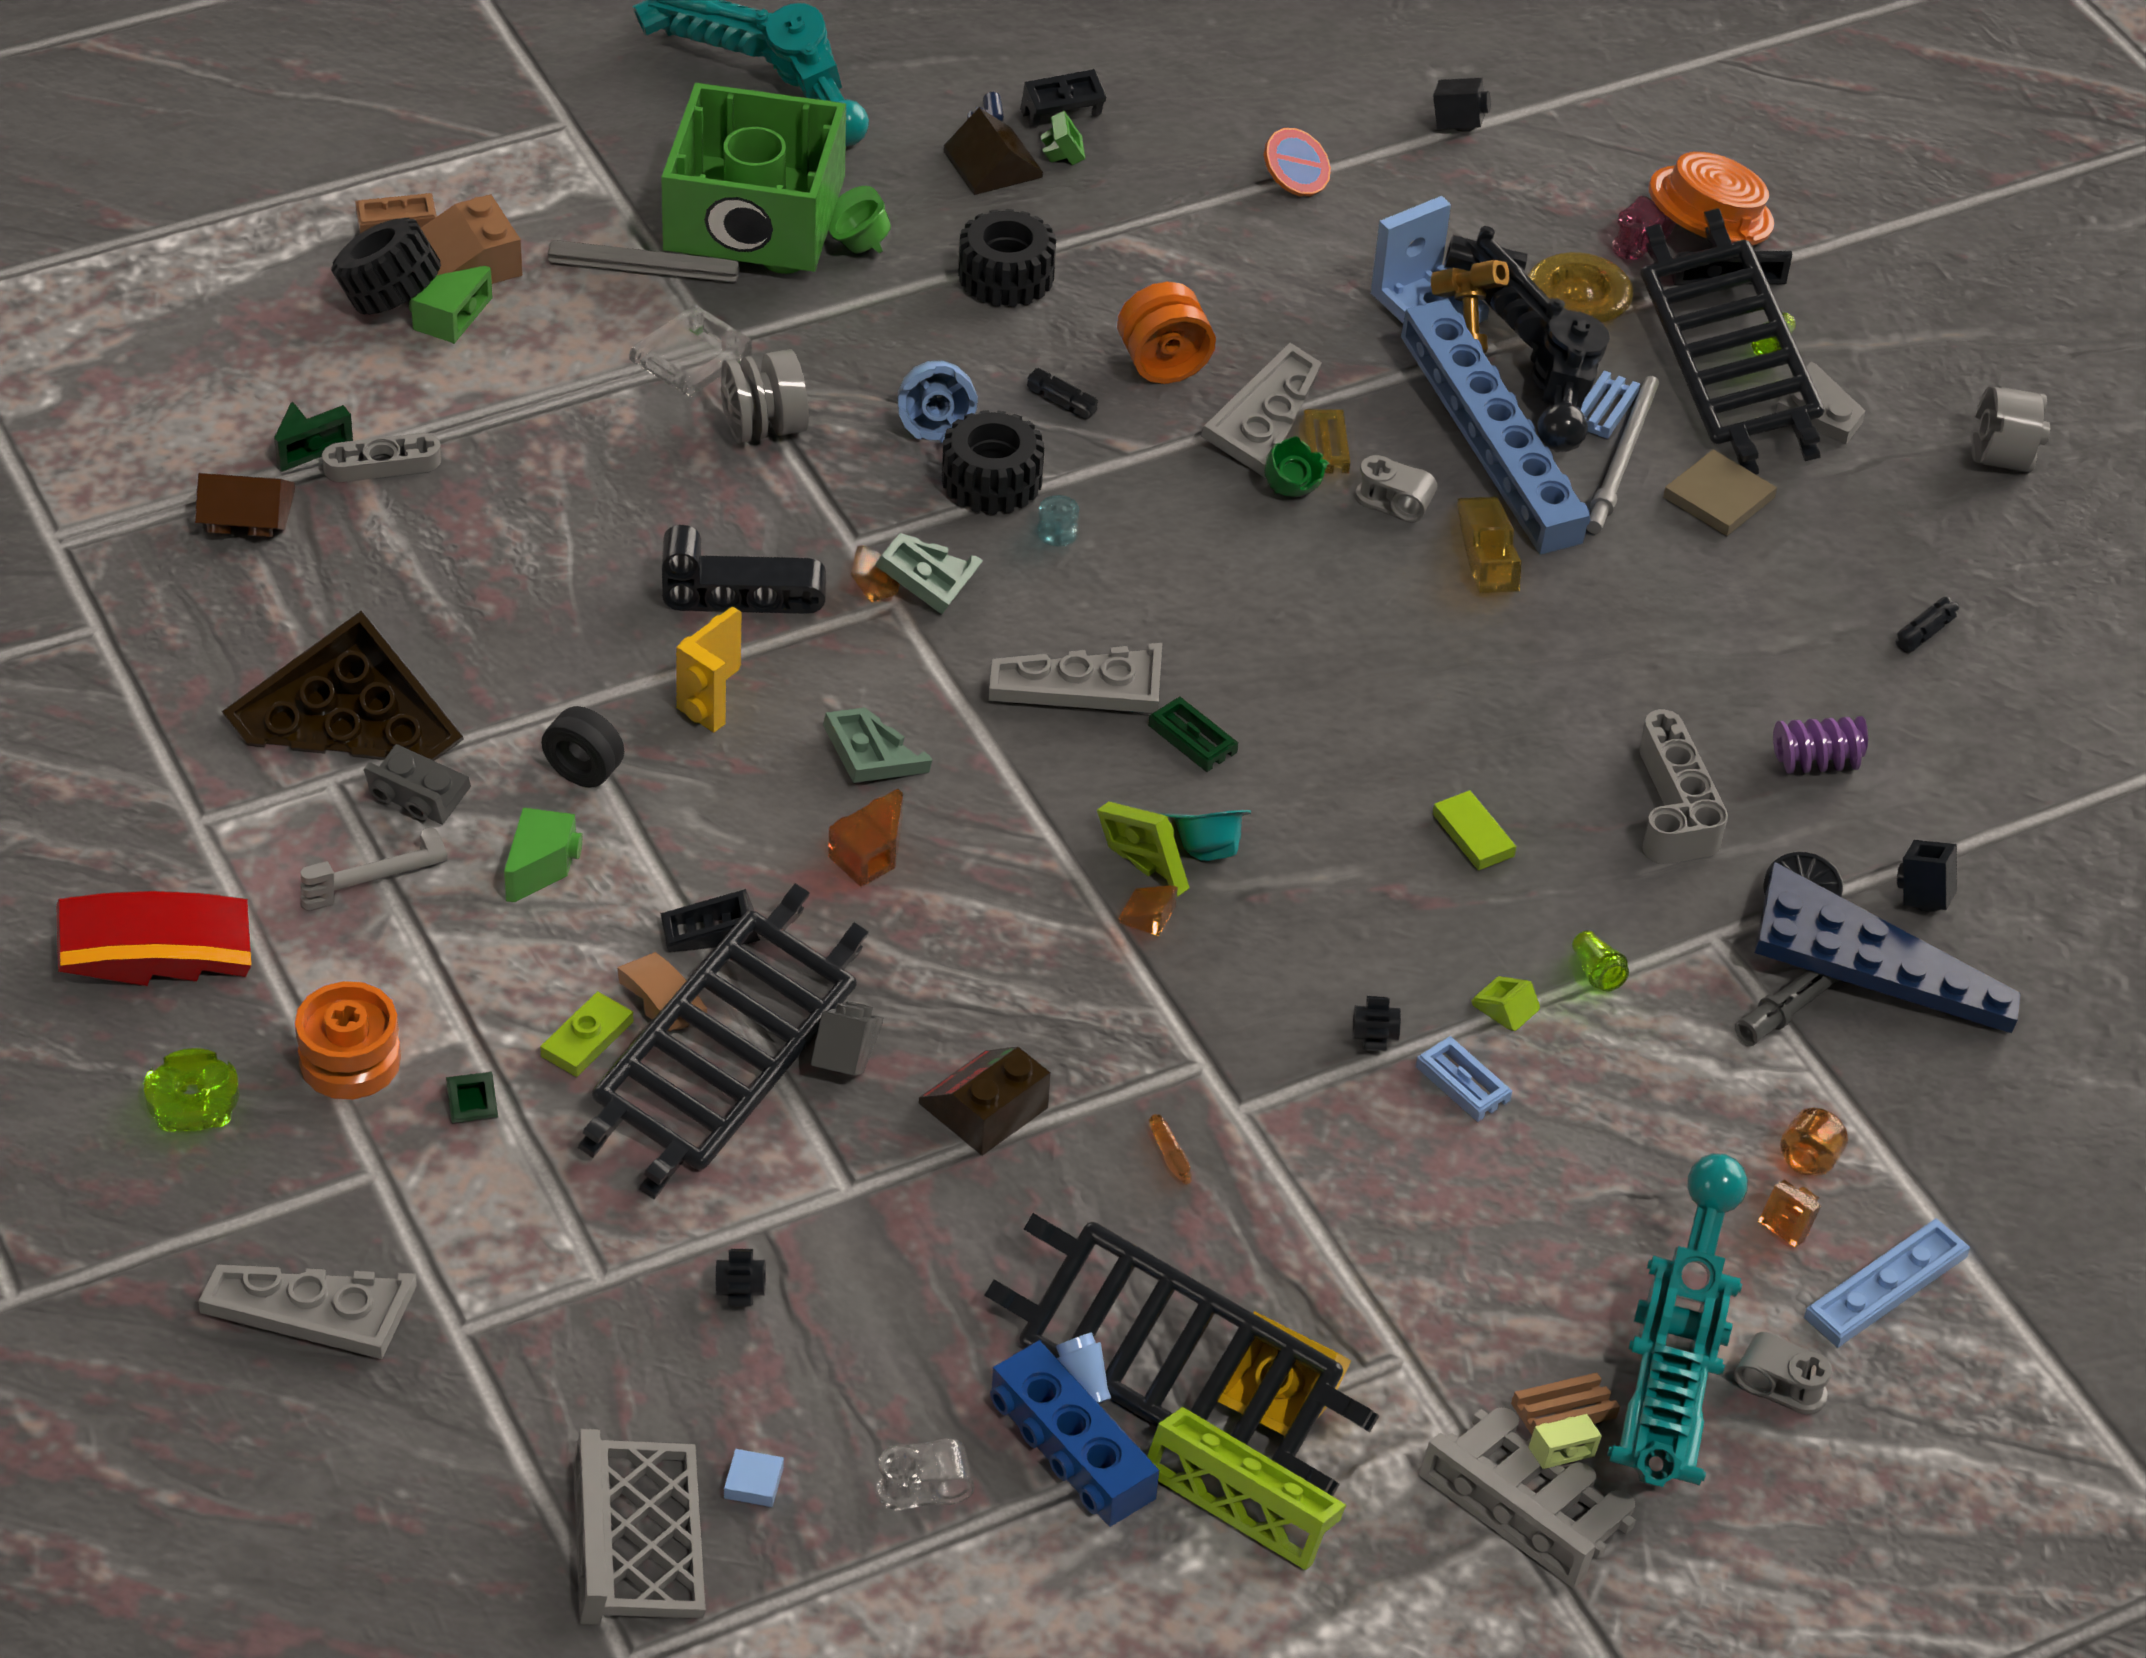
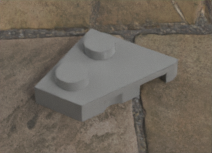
[1776,362,1866,444]

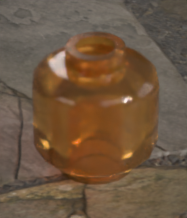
[1780,1107,1849,1176]

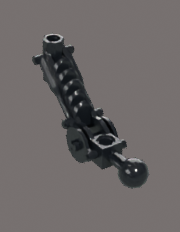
[1444,226,1610,452]

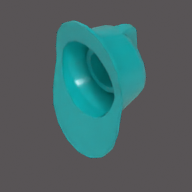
[1157,810,1251,861]

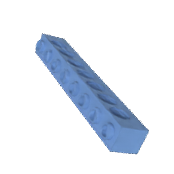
[1401,299,1590,555]

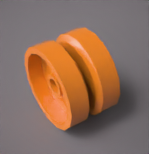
[1117,281,1216,384]
[295,981,401,1100]

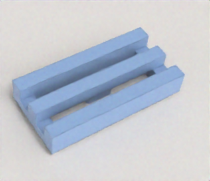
[1581,370,1640,439]
[1416,1036,1512,1122]

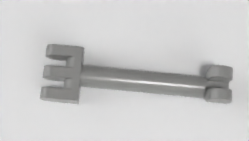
[301,827,447,910]

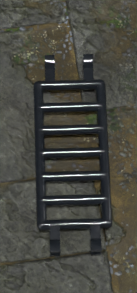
[1640,208,1825,474]
[578,883,869,1199]
[984,1213,1379,1496]

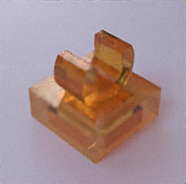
[1758,1179,1821,1247]

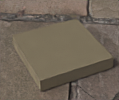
[1663,449,1777,536]

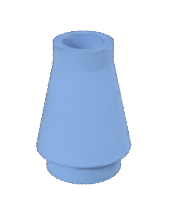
[1056,1332,1111,1404]

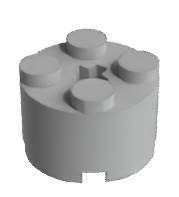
[1971,386,2050,473]

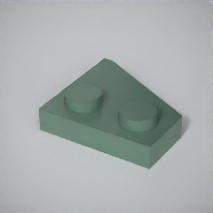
[875,533,983,614]
[823,707,932,783]

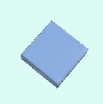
[724,1449,784,1507]

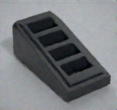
[660,889,760,952]

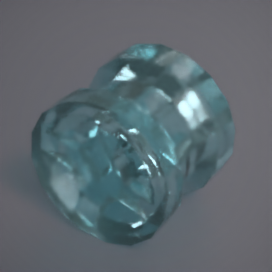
[1037,495,1080,547]

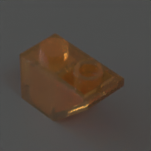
[828,789,903,887]

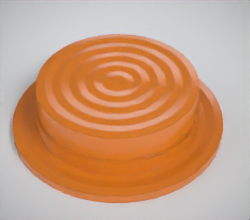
[1648,151,1774,245]

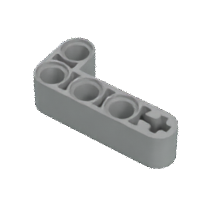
[1639,709,1728,864]

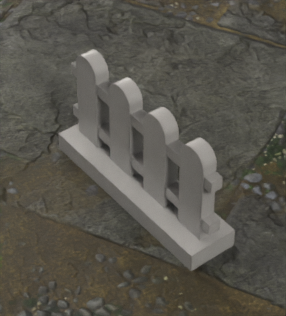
[1419,1407,1636,1589]

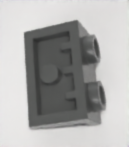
[363,744,471,825]

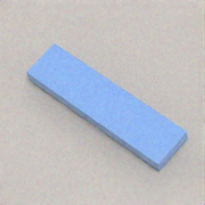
[1804,1218,1970,1348]

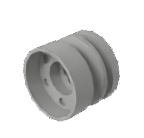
[721,349,809,443]

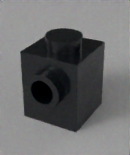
[1433,78,1491,132]
[1897,840,1957,912]

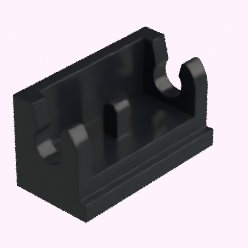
[1020,69,1107,128]

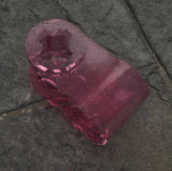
[1612,195,1676,260]

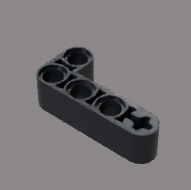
[662,525,826,614]

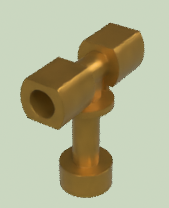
[1431,260,1509,353]

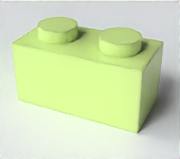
[1528,1414,1602,1469]

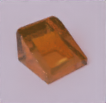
[851,545,900,603]
[1118,885,1178,936]

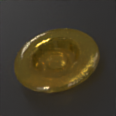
[1528,252,1634,322]

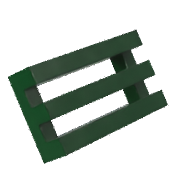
[1148,696,1239,772]

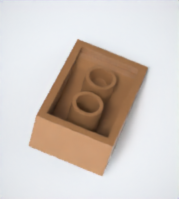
[421,194,522,284]

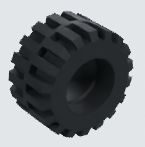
[958,209,1056,307]
[331,218,441,315]
[942,410,1044,514]

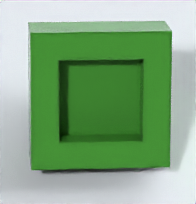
[1041,111,1085,165]

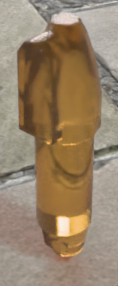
[1149,1114,1192,1184]

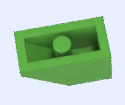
[409,266,493,344]
[504,808,583,902]

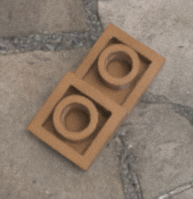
[617,952,707,1031]

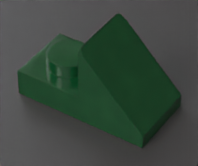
[274,402,353,472]

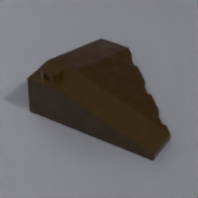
[222,611,464,761]

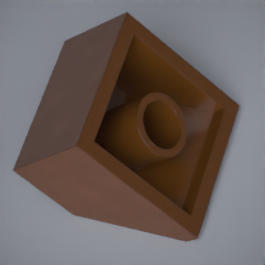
[195,473,295,537]

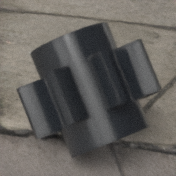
[1352,996,1401,1051]
[715,1249,766,1307]

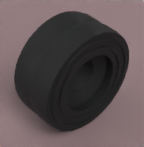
[541,706,625,788]

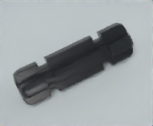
[1027,368,1098,419]
[1895,597,1959,652]

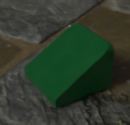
[446,1071,498,1124]

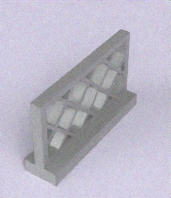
[573,1429,706,1625]

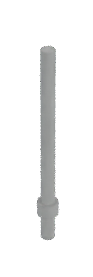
[1587,376,1659,534]

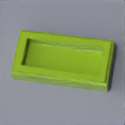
[1432,790,1517,871]

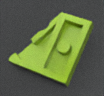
[1097,801,1190,897]

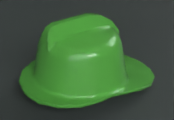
[828,186,891,254]

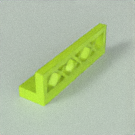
[1147,1407,1346,1570]

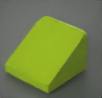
[1471,976,1540,1031]

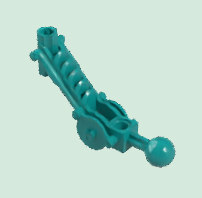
[632,0,869,147]
[1607,1153,1748,1487]

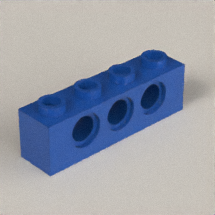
[990,1340,1159,1527]

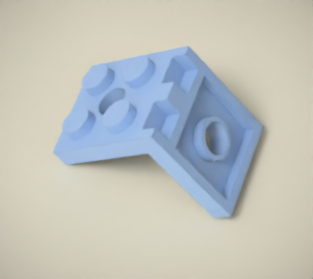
[1371,196,1489,323]

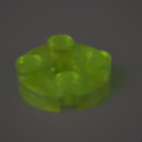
[144,1048,240,1132]

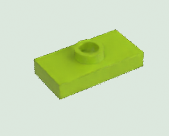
[540,991,634,1077]

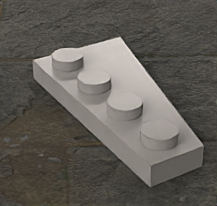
[1201,343,1322,478]
[989,643,1162,713]
[198,1264,417,1359]

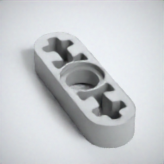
[322,433,441,482]

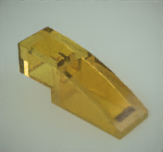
[1457,497,1522,593]

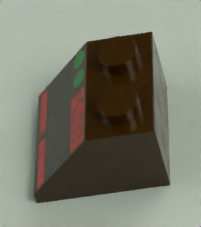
[919,1047,1051,1156]

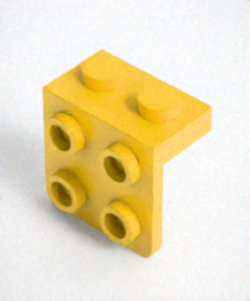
[676,607,742,733]

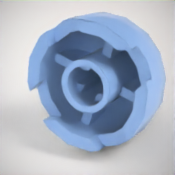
[898,361,978,443]

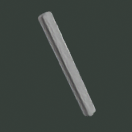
[548,240,739,283]

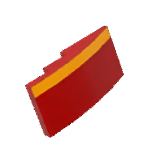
[56,891,251,986]

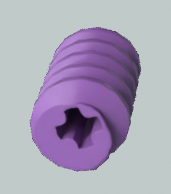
[1773,716,1868,774]

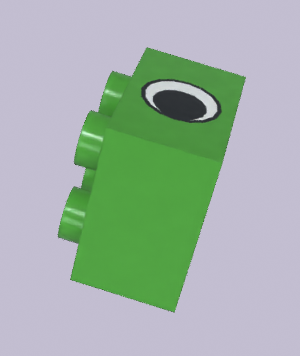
[661,82,846,274]

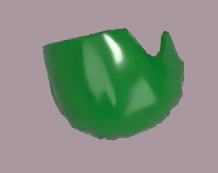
[1264,436,1330,497]

